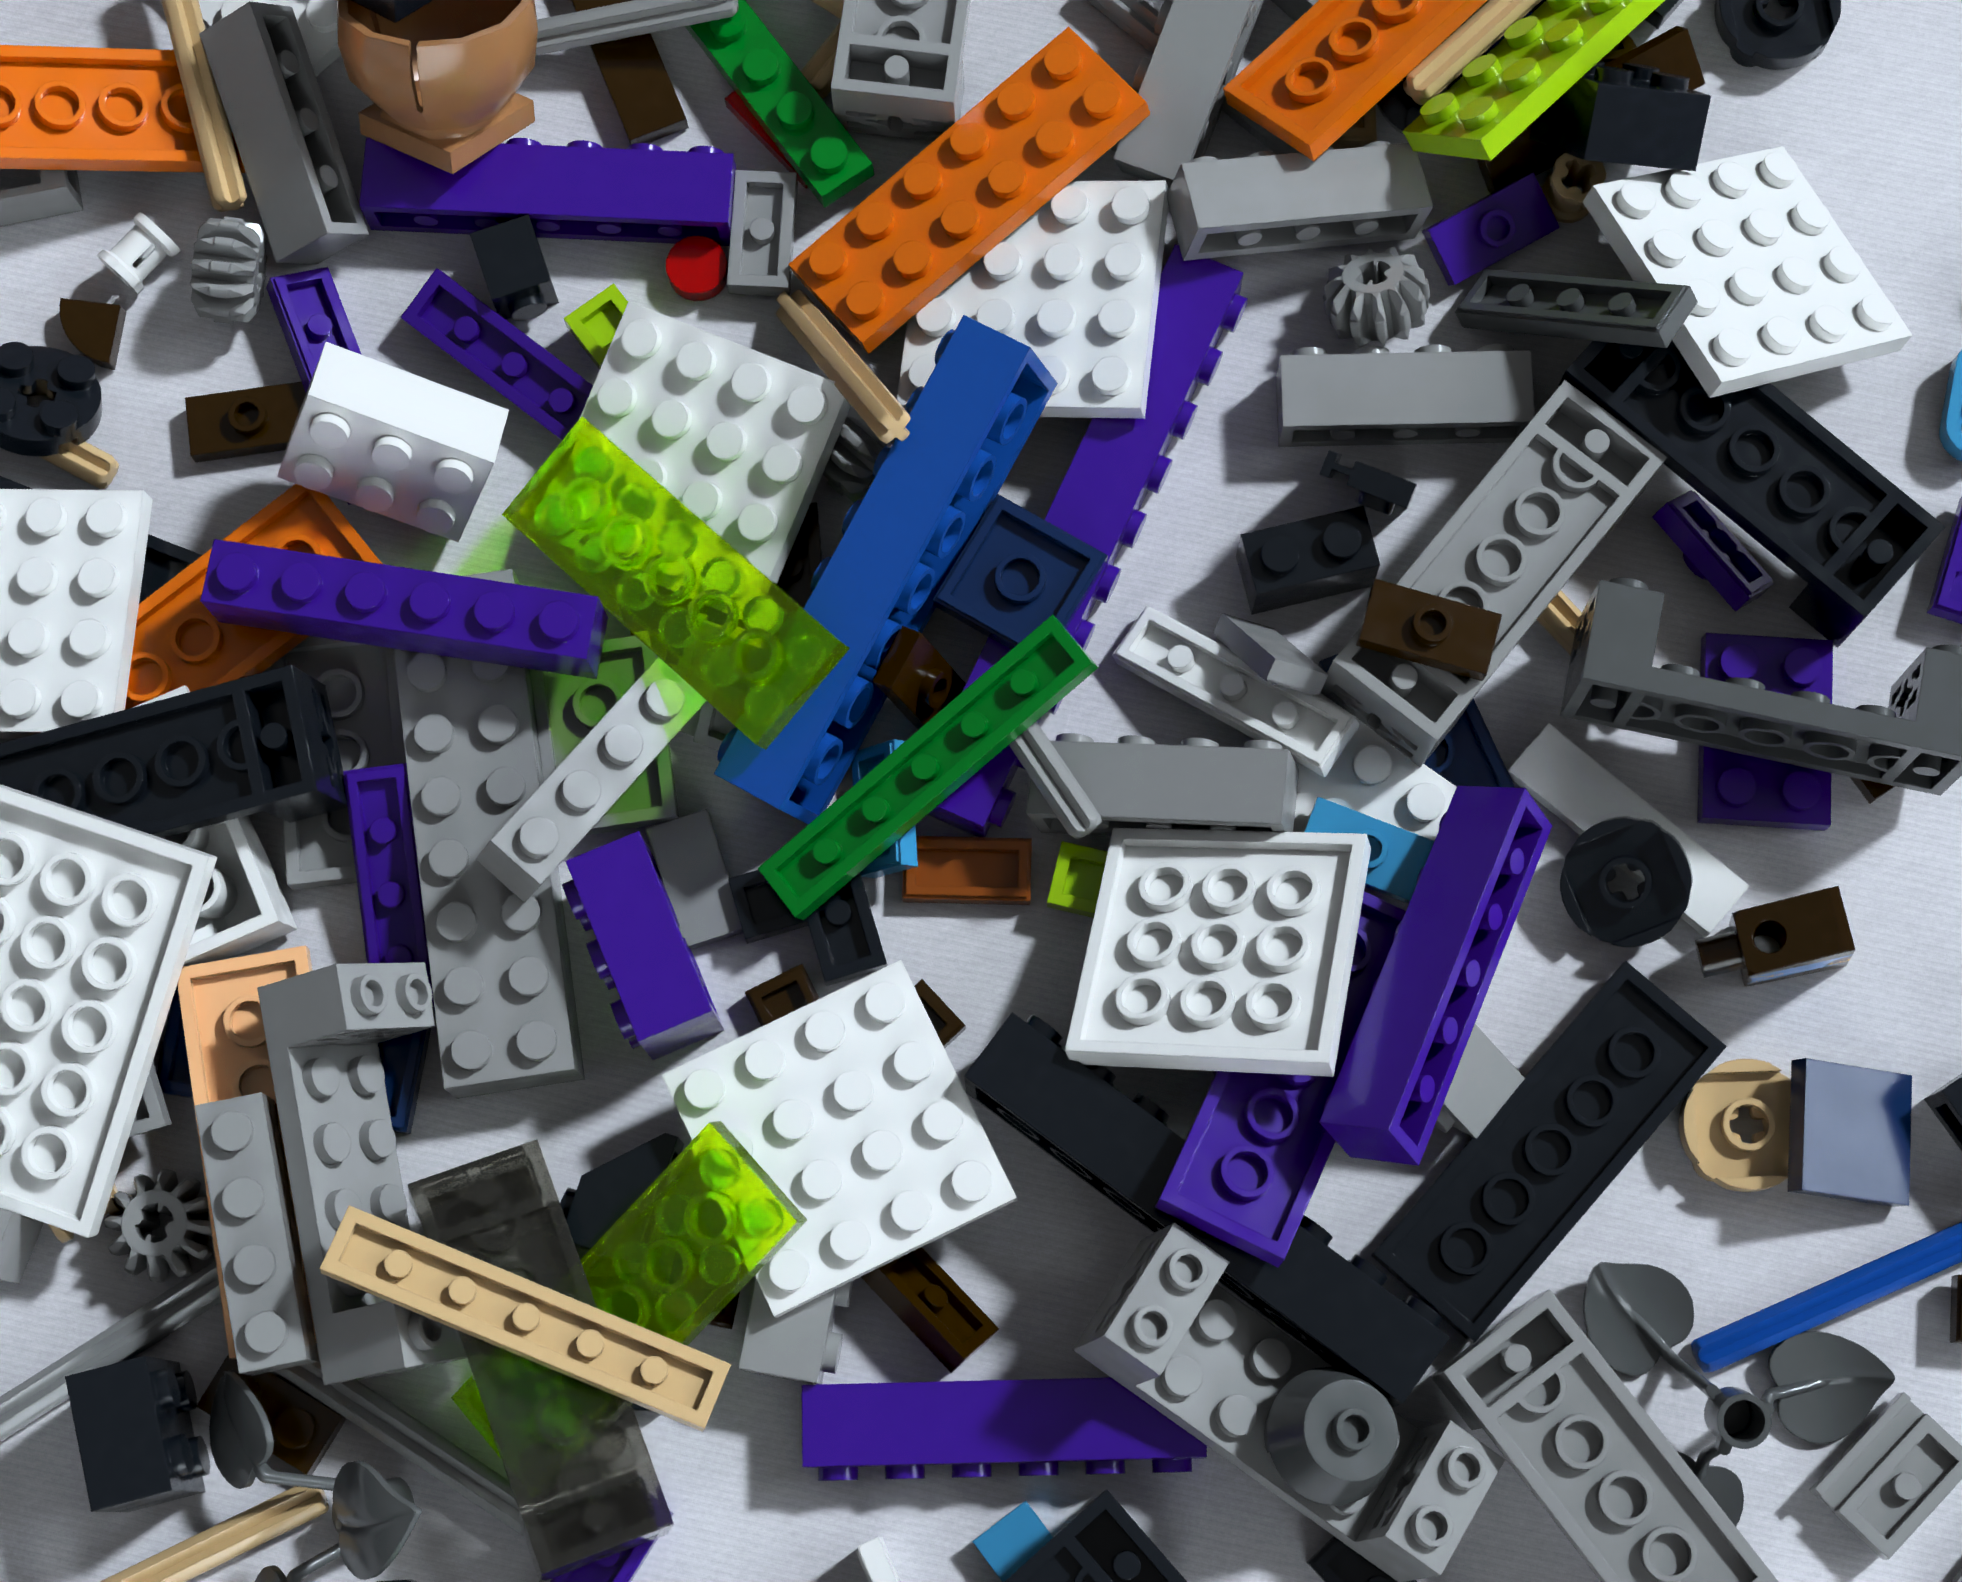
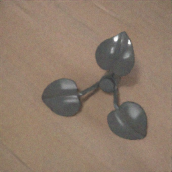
[1583,1262,1895,1527]
[209,1370,422,1582]

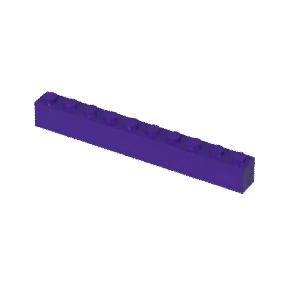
[927,244,1248,837]

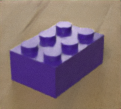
[562,831,724,1060]

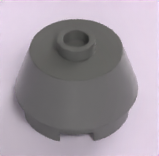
[1264,1367,1398,1505]

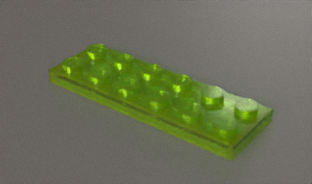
[502,416,850,750]
[451,1121,807,1498]

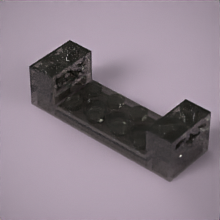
[408,1139,674,1582]

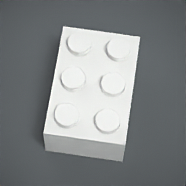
[277,342,509,542]

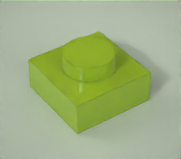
[563,283,628,370]
[1047,841,1108,918]

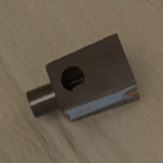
[1695,886,1855,986]

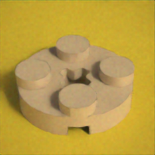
[1678,1059,1791,1192]

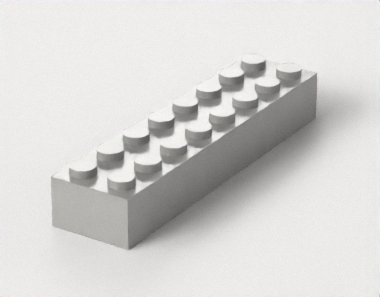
[393,569,585,1099]

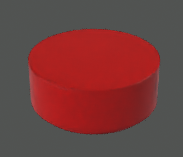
[666,236,728,301]

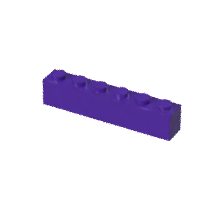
[359,137,737,246]
[200,539,608,679]
[1319,786,1552,1166]
[802,1377,1207,1481]

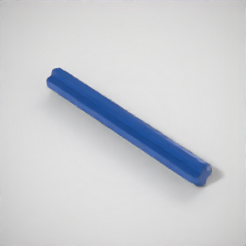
[1691,1222,1962,1373]

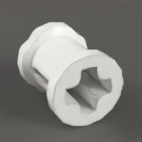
[96,212,181,294]

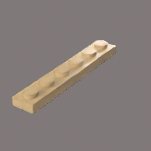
[319,1205,731,1432]

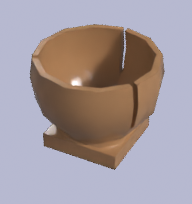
[337,0,538,174]

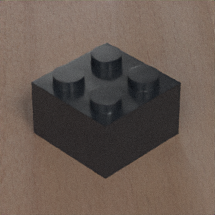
[1529,61,1711,171]
[65,1356,210,1512]

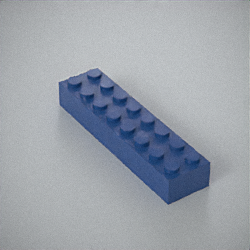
[714,315,1058,824]

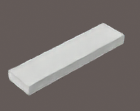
[1112,605,1360,778]
[1508,723,1750,938]

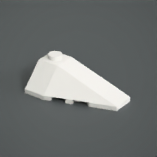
[132,685,297,966]

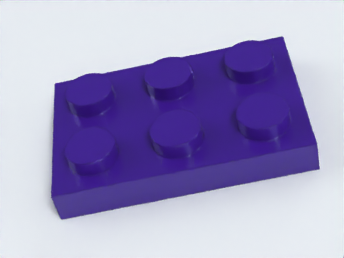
[1697,633,1833,831]

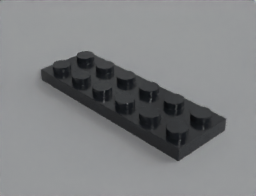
[1371,961,1727,1344]

